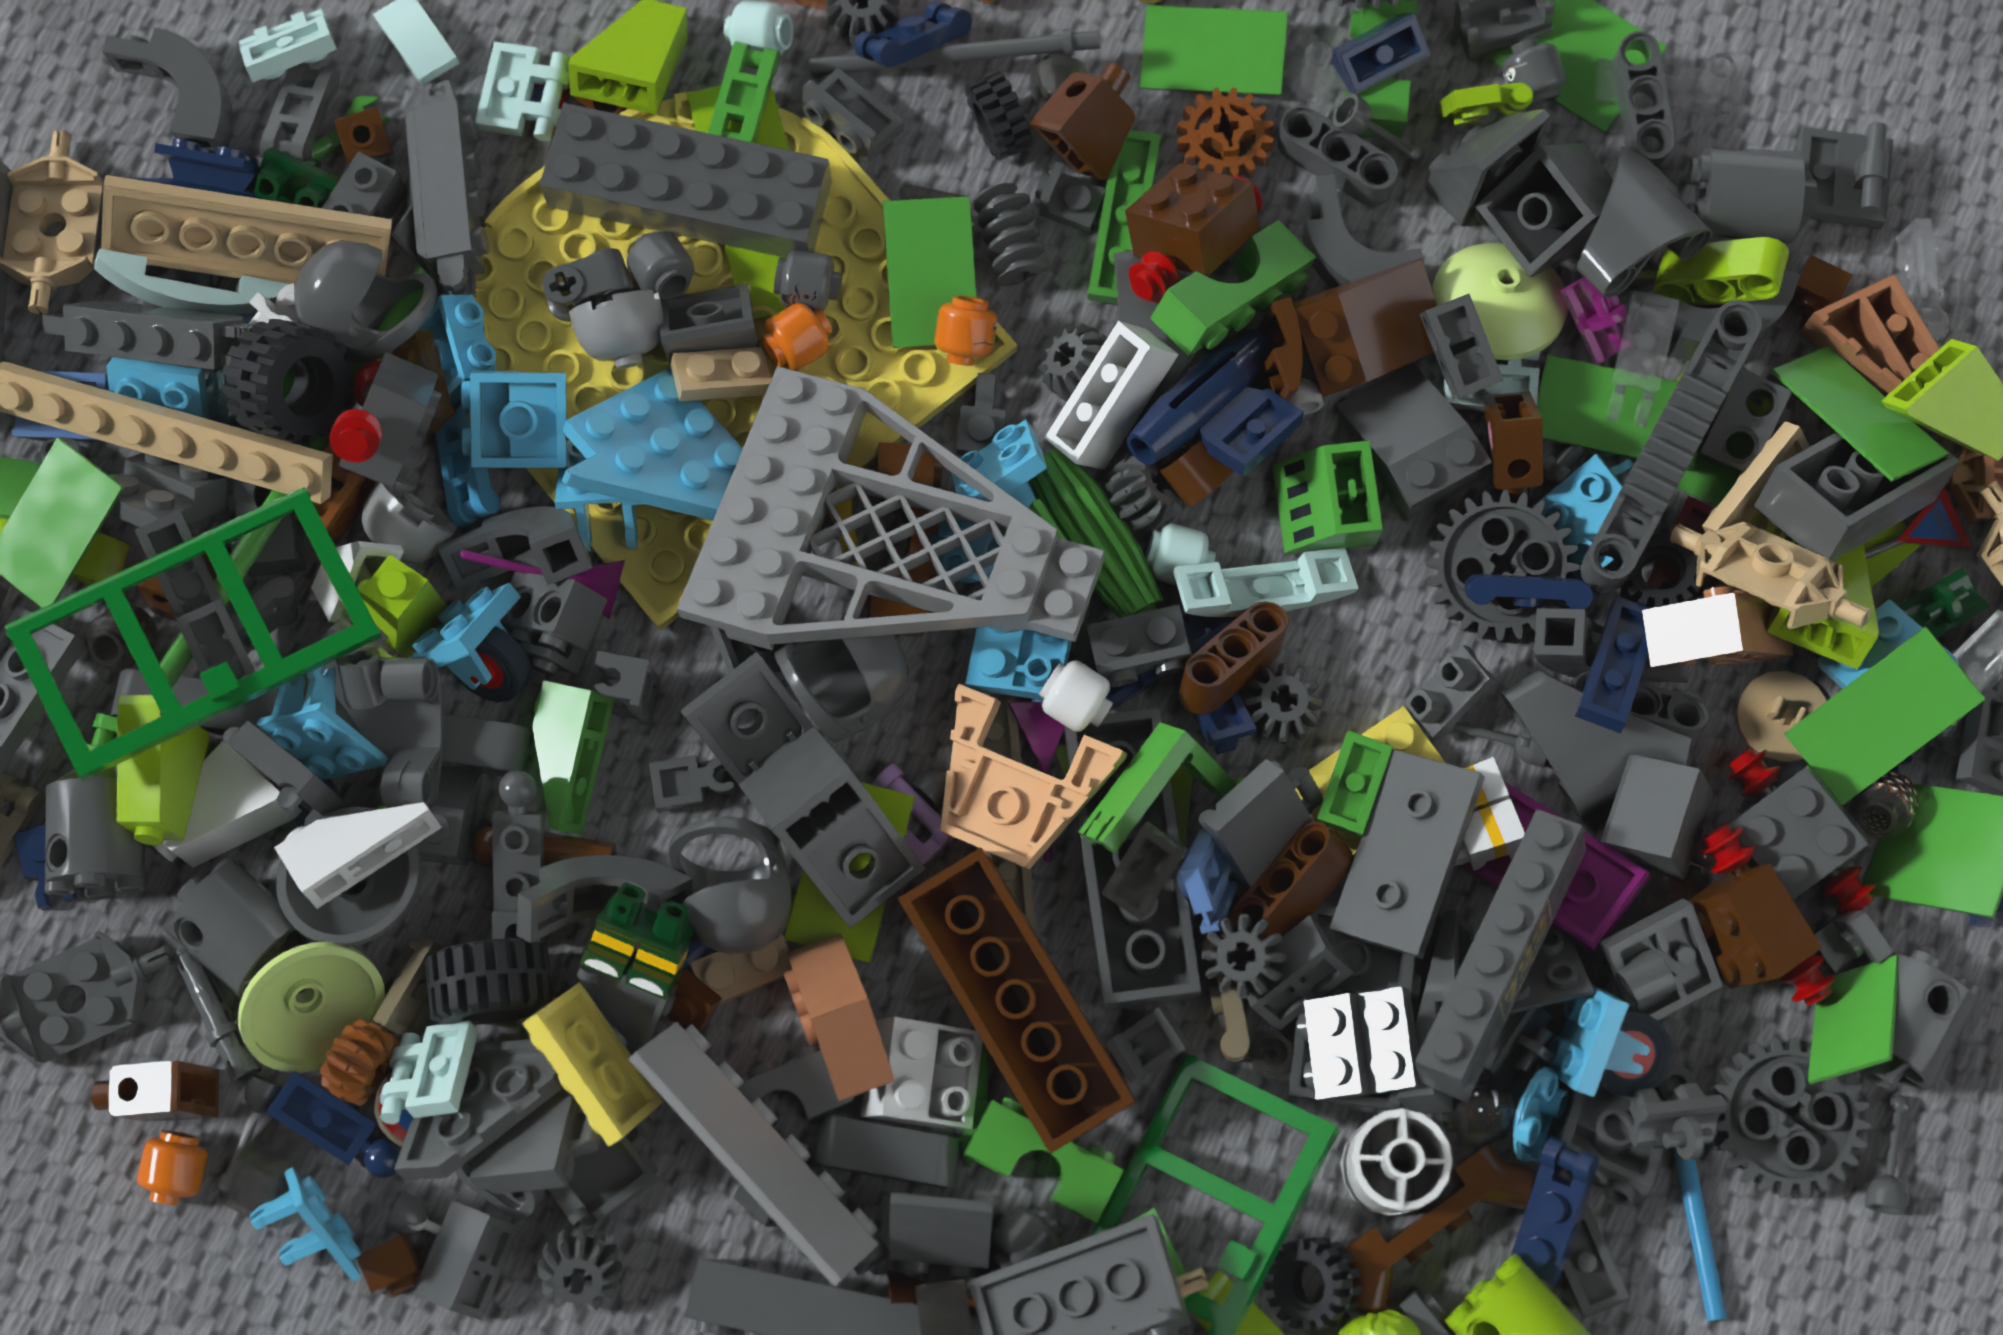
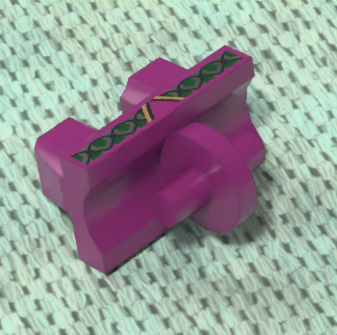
[1561,277,1638,364]

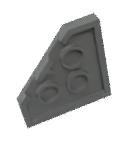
[395,1039,562,1180]

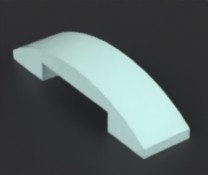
[94,248,288,315]
[1173,547,1359,617]

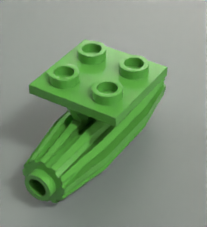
[1028,449,1164,618]

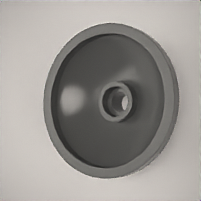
[276,807,422,947]

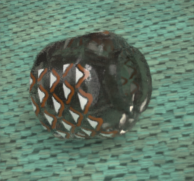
[1849,770,1919,840]

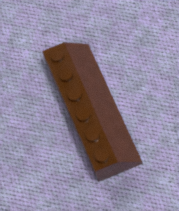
[898,847,1138,1154]

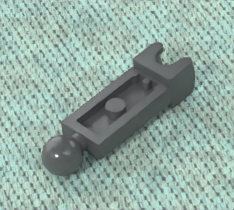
[492,770,547,943]

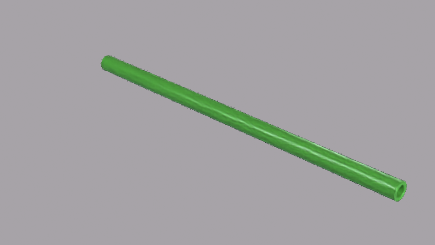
[159,265,436,688]

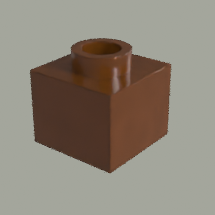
[334,107,394,165]
[1789,255,1853,318]
[356,1234,424,1298]

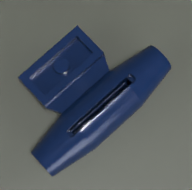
[1127,330,1304,477]

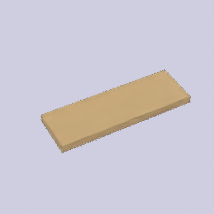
[101,175,392,284]

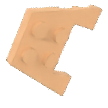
[940,683,1127,870]

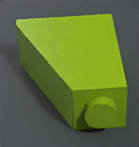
[568,0,688,115]
[1881,339,2003,461]
[360,554,448,658]
[117,695,210,845]

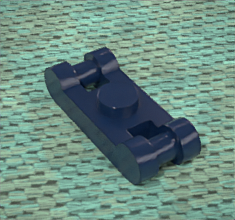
[854,0,972,68]
[1464,574,1593,609]

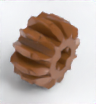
[320,1018,399,1106]

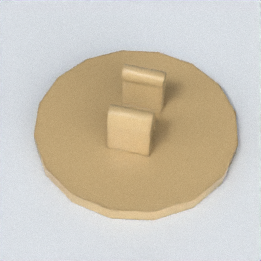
[1736,671,1827,763]

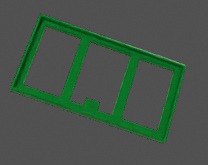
[4,487,382,781]
[1090,1054,1340,1335]

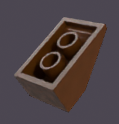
[1293,258,1437,397]

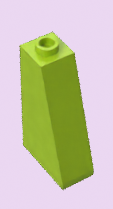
[1767,539,1879,670]

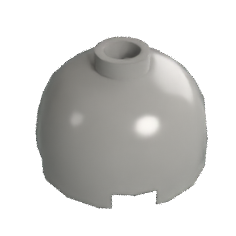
[569,290,664,369]
[362,478,457,563]

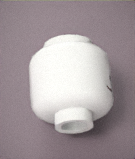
[1038,660,1113,732]

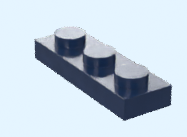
[1575,596,1651,734]

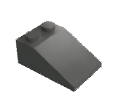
[1425,109,1551,226]
[1335,363,1492,521]
[889,1193,994,1278]

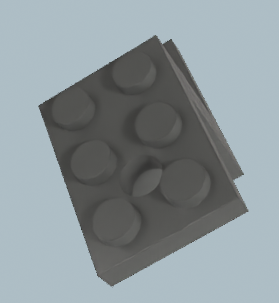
[680,652,926,928]

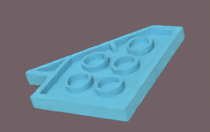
[561,368,743,520]

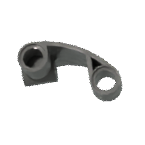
[321,647,443,809]

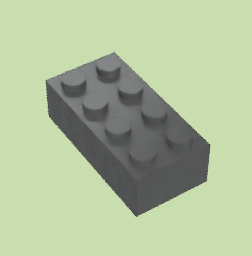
[1754,432,1960,561]

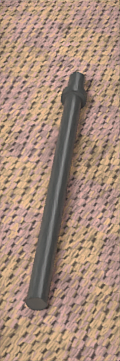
[809,28,1101,76]

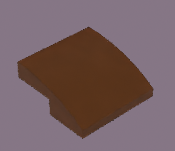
[1253,297,1303,402]

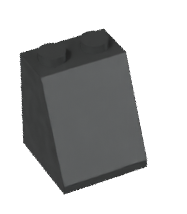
[1475,143,1613,277]

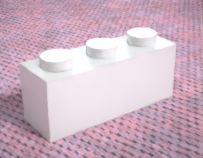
[1045,321,1179,470]

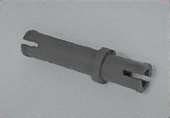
[172,948,261,1084]

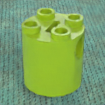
[1444,1253,1592,1335]

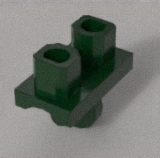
[254,147,341,208]
[1897,568,1990,638]

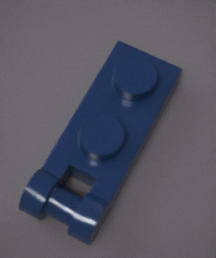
[1511,1136,1599,1284]

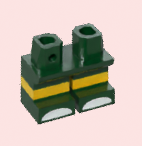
[580,882,694,1000]

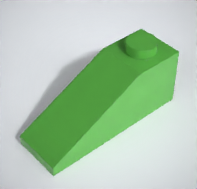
[532,680,615,835]

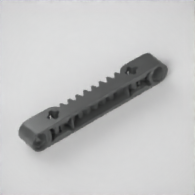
[1580,300,1762,593]

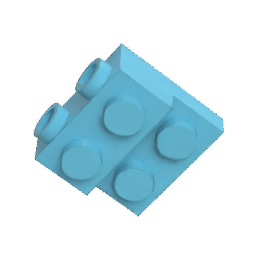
[403,295,496,419]
[461,371,567,468]

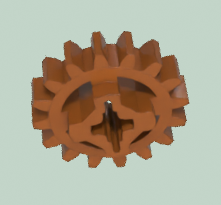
[1177,87,1274,179]

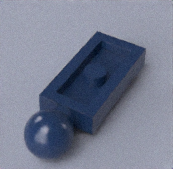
[266,1071,401,1178]

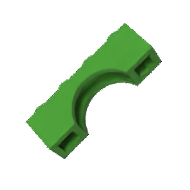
[1150,220,1316,357]

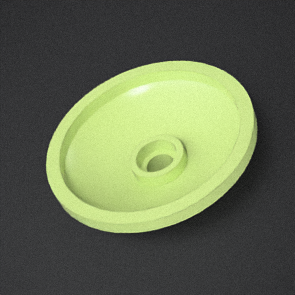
[1432,243,1568,360]
[238,942,385,1073]

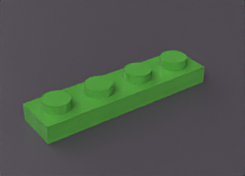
[1087,130,1161,305]

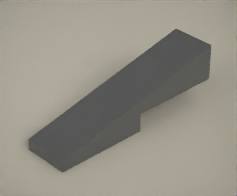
[134,510,255,680]
[1397,910,1474,1115]

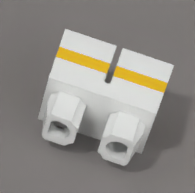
[1455,757,1525,871]

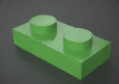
[1315,730,1393,838]

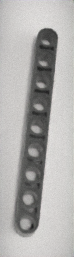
[110,669,530,777]

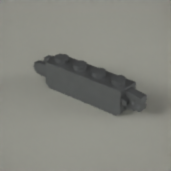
[405,80,489,298]
[43,300,253,370]

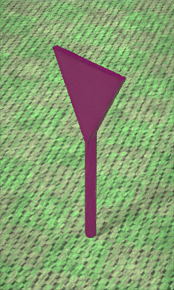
[460,550,625,620]
[1008,702,1064,862]

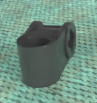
[542,248,636,322]

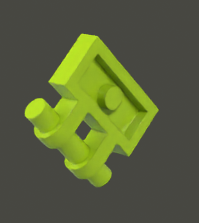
[1438,82,1533,126]

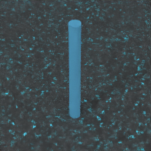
[1673,1147,1727,1321]

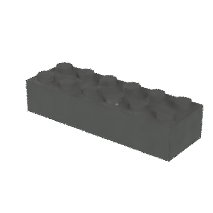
[539,103,832,258]
[1064,707,1201,1011]

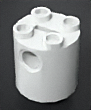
[1340,1109,1452,1216]

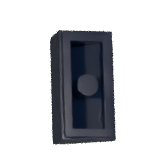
[1327,13,1431,94]

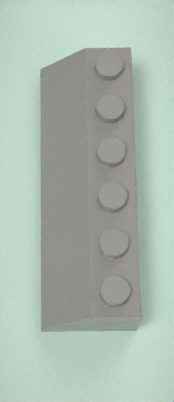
[629,1022,879,1287]

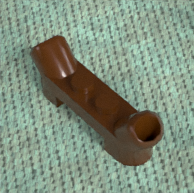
[1340,1142,1535,1314]

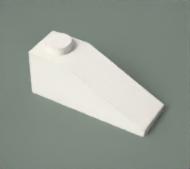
[274,802,442,909]

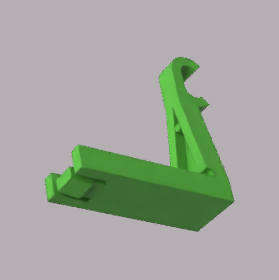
[1079,722,1244,853]

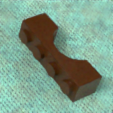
[867,442,942,637]

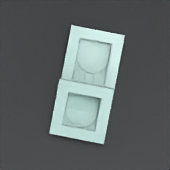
[373,0,459,86]

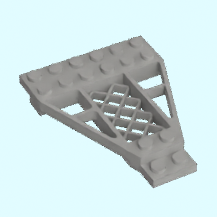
[677,366,1105,650]

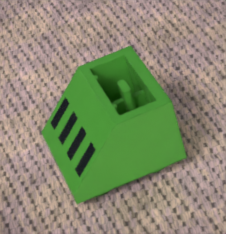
[1272,440,1383,555]

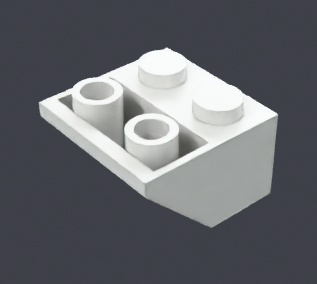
[860,1017,983,1129]

